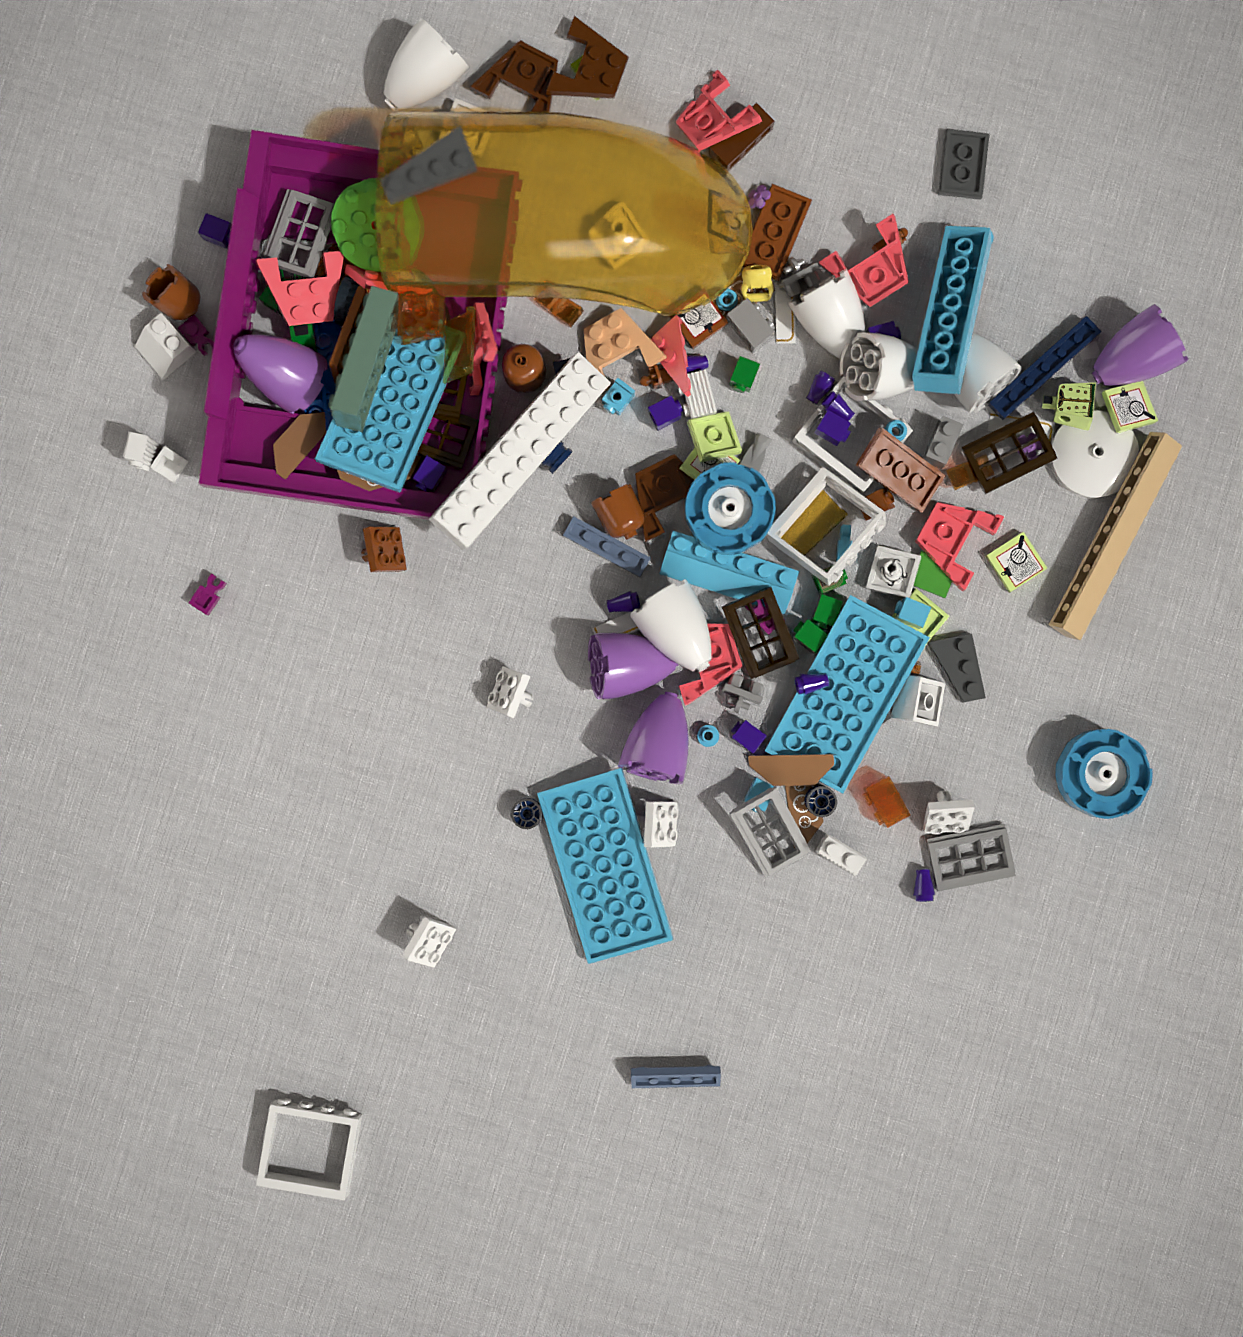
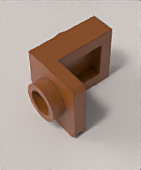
[861,488,895,521]

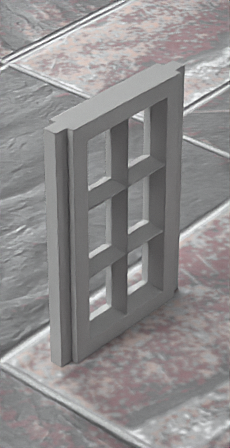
[262,189,334,278]
[729,786,811,877]
[926,823,1016,892]

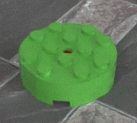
[331,178,425,271]

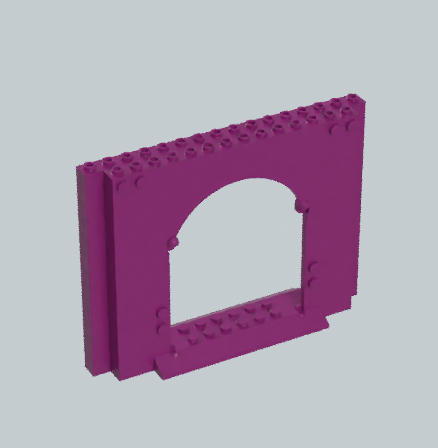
[198,130,523,520]

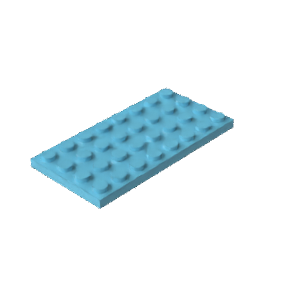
[315,310,467,493]
[765,595,930,794]
[537,768,674,964]

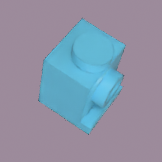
[602,378,635,416]

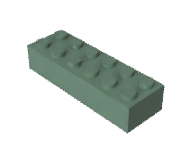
[329,286,402,432]

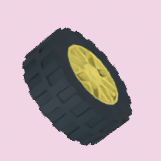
[334,276,361,326]

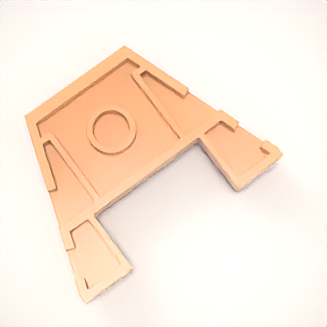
[584,308,667,393]

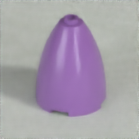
[1091,304,1189,386]
[233,334,328,414]
[588,632,679,700]
[618,692,689,784]

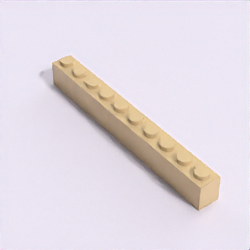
[1049,432,1182,640]

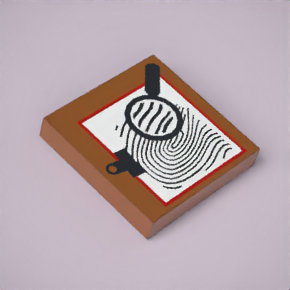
[668,288,728,349]

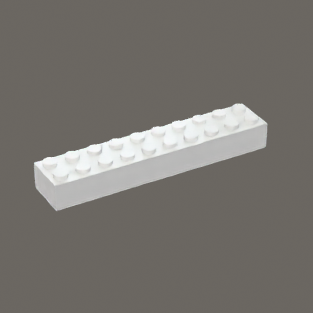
[428,352,611,550]

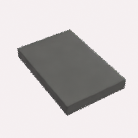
[938,129,990,200]

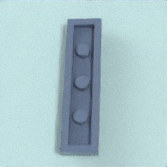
[563,516,651,578]
[631,1065,721,1089]

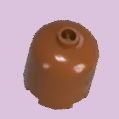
[142,264,201,320]
[502,343,546,393]
[591,484,645,540]

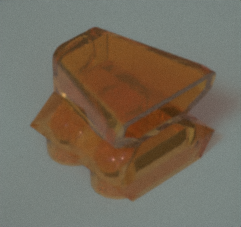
[397,291,446,345]

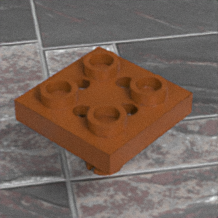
[361,527,407,572]

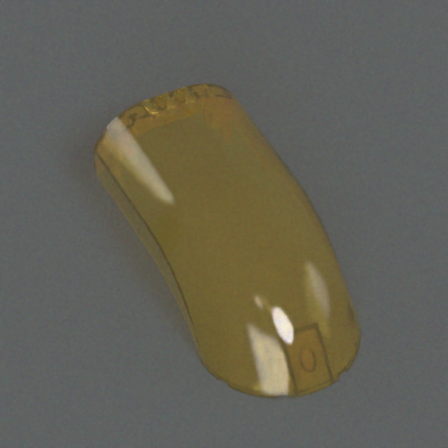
[376,111,753,316]

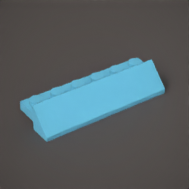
[659,531,799,614]

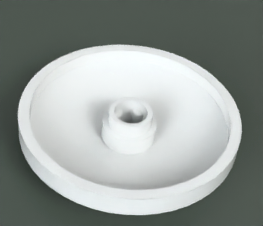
[1050,410,1139,499]

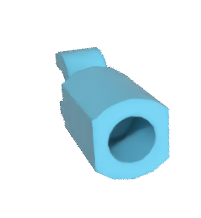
[836,525,852,562]

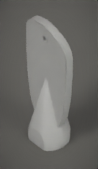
[740,433,772,472]

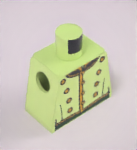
[1042,383,1096,430]

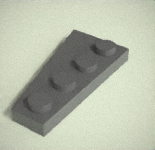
[381,126,478,205]

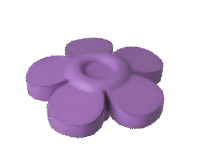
[748,185,771,209]
[1017,433,1042,458]

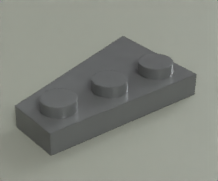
[928,633,986,703]

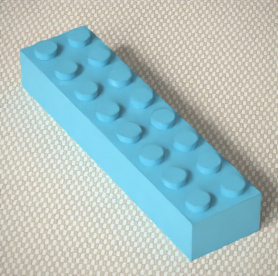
[912,226,991,394]

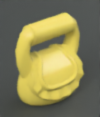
[741,265,774,302]

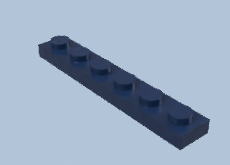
[988,316,1102,420]

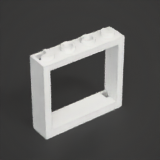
[792,376,913,495]
[767,467,886,586]
[256,1098,362,1201]

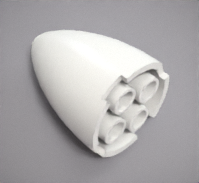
[383,18,469,110]
[788,269,865,359]
[840,332,918,401]
[954,332,1021,413]
[630,579,712,673]

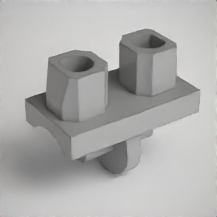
[777,257,820,297]
[722,674,763,713]

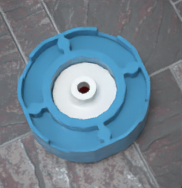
[685,462,776,555]
[1055,729,1153,819]

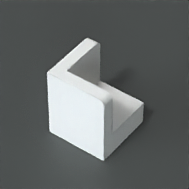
[150,446,189,482]

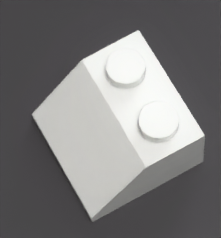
[135,313,197,380]
[891,675,945,727]

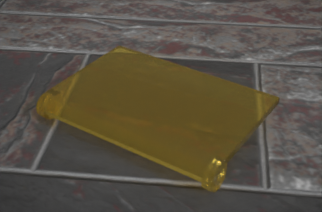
[443,306,476,384]
[781,490,848,556]

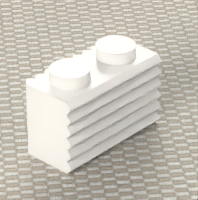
[677,370,717,419]
[123,432,162,472]
[815,833,867,876]

